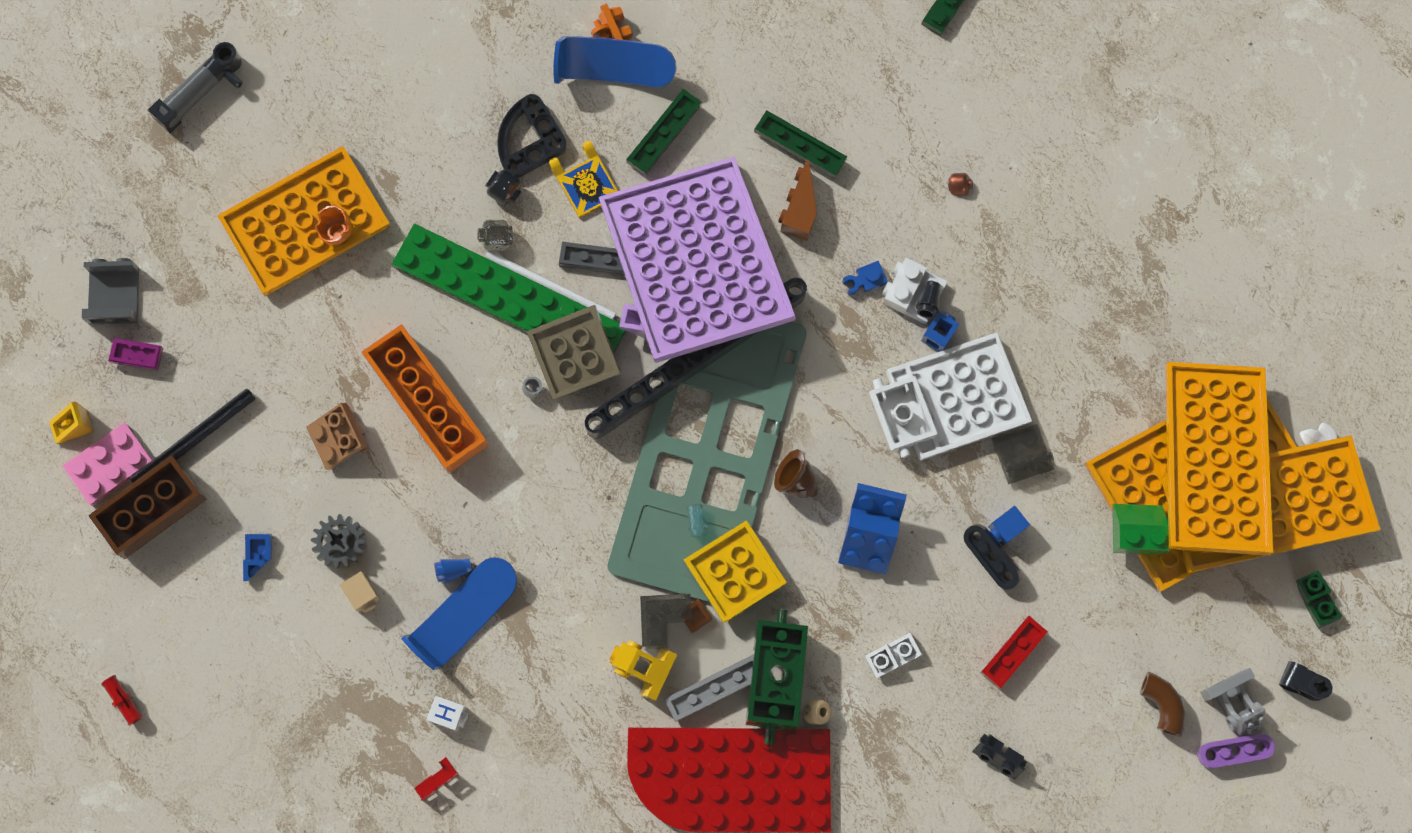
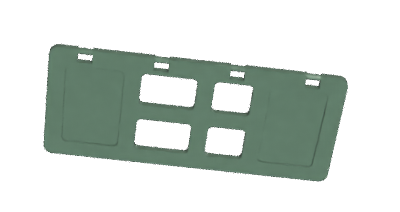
[608,322,806,603]

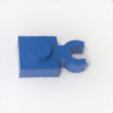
[842,260,888,295]

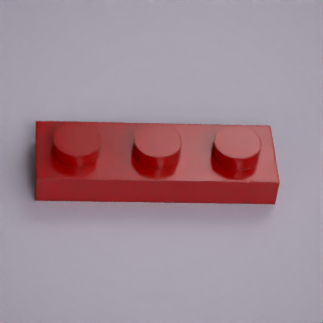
[980,615,1048,689]

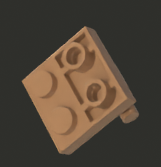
[306,403,370,470]

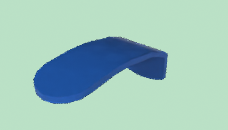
[553,36,677,87]
[401,557,517,670]

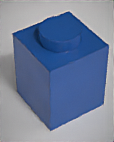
[988,505,1030,546]

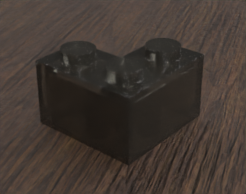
[640,593,693,649]

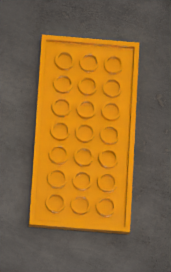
[1165,362,1273,556]
[1161,435,1381,573]

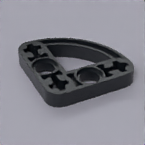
[497,94,566,178]

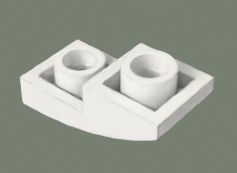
[865,633,923,678]

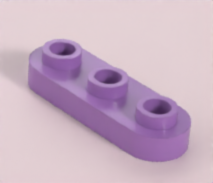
[1198,734,1275,768]

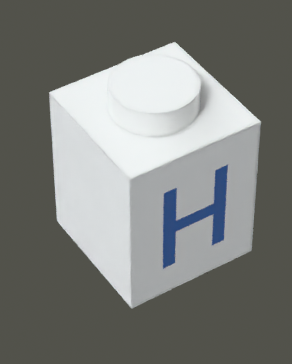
[426,696,469,732]

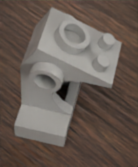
[1200,668,1265,736]

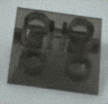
[992,424,1054,485]

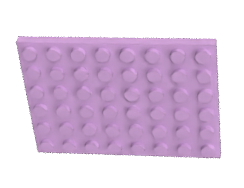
[599,157,795,363]

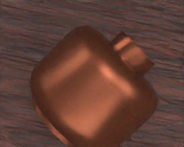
[948,173,973,196]

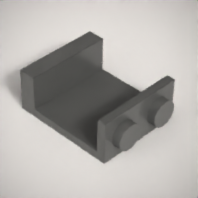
[82,258,139,325]

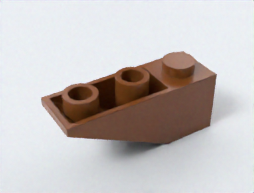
[778,161,817,241]

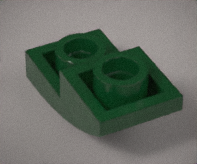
[1296,570,1342,629]

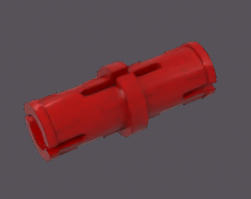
[101,675,143,726]

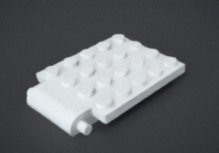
[869,332,1032,461]

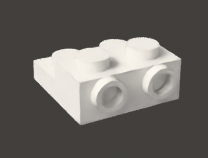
[882,258,947,325]

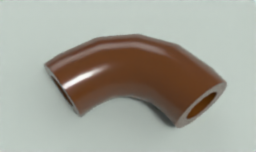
[1140,672,1185,737]

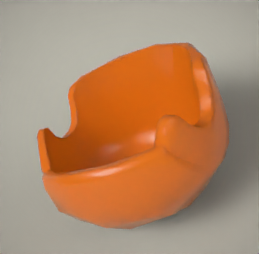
[315,206,353,245]

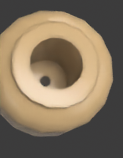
[803,699,831,725]

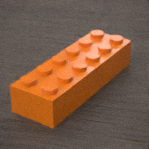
[362,324,489,474]

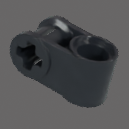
[1279,661,1333,701]

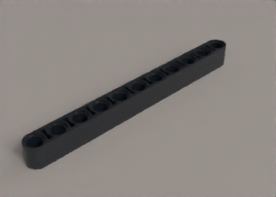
[585,277,807,439]

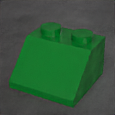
[1112,504,1170,555]

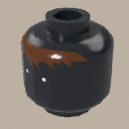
[485,170,521,205]

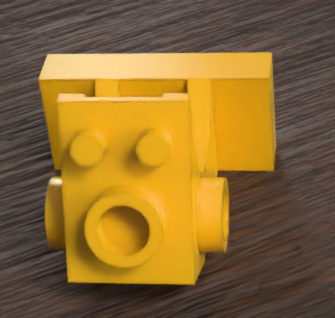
[609,640,677,701]

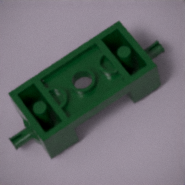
[745,609,808,746]

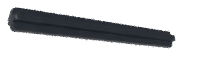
[130,389,255,483]

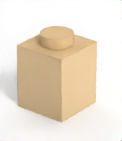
[340,571,380,613]

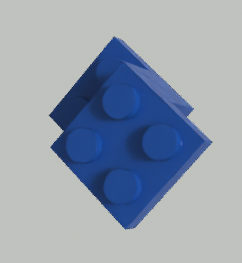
[838,483,907,575]

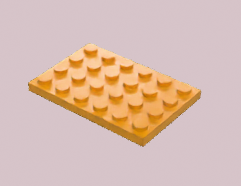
[217,146,391,297]

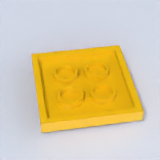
[683,520,787,624]

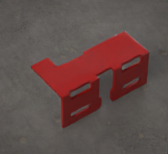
[414,757,458,801]

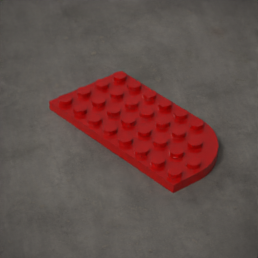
[627,727,831,833]

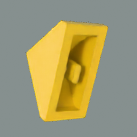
[49,402,94,444]

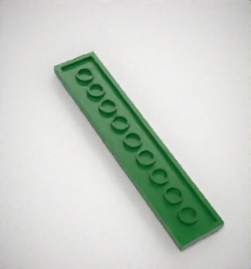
[391,223,626,353]

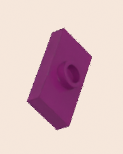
[108,338,164,371]

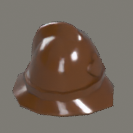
[774,449,818,498]

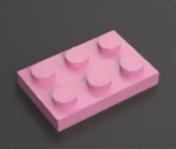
[63,422,153,506]

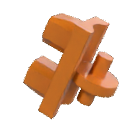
[591,4,633,40]

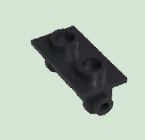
[972,733,1027,780]

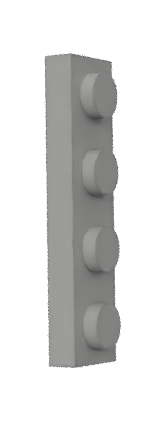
[664,654,754,722]

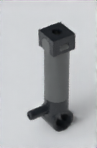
[147,42,243,134]

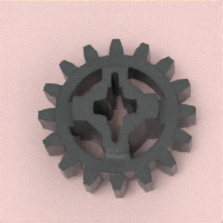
[311,514,367,569]

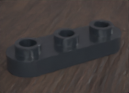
[964,524,1021,590]

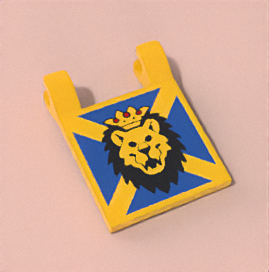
[549,140,618,218]

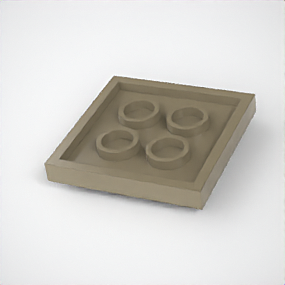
[527,305,622,400]

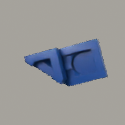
[243,534,272,581]

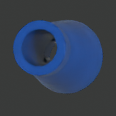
[434,558,472,583]

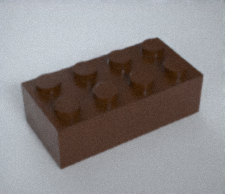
[88,455,207,559]

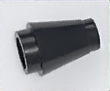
[915,281,940,318]

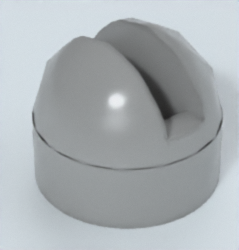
[522,377,542,398]

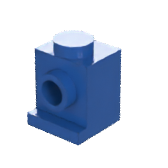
[921,311,959,352]

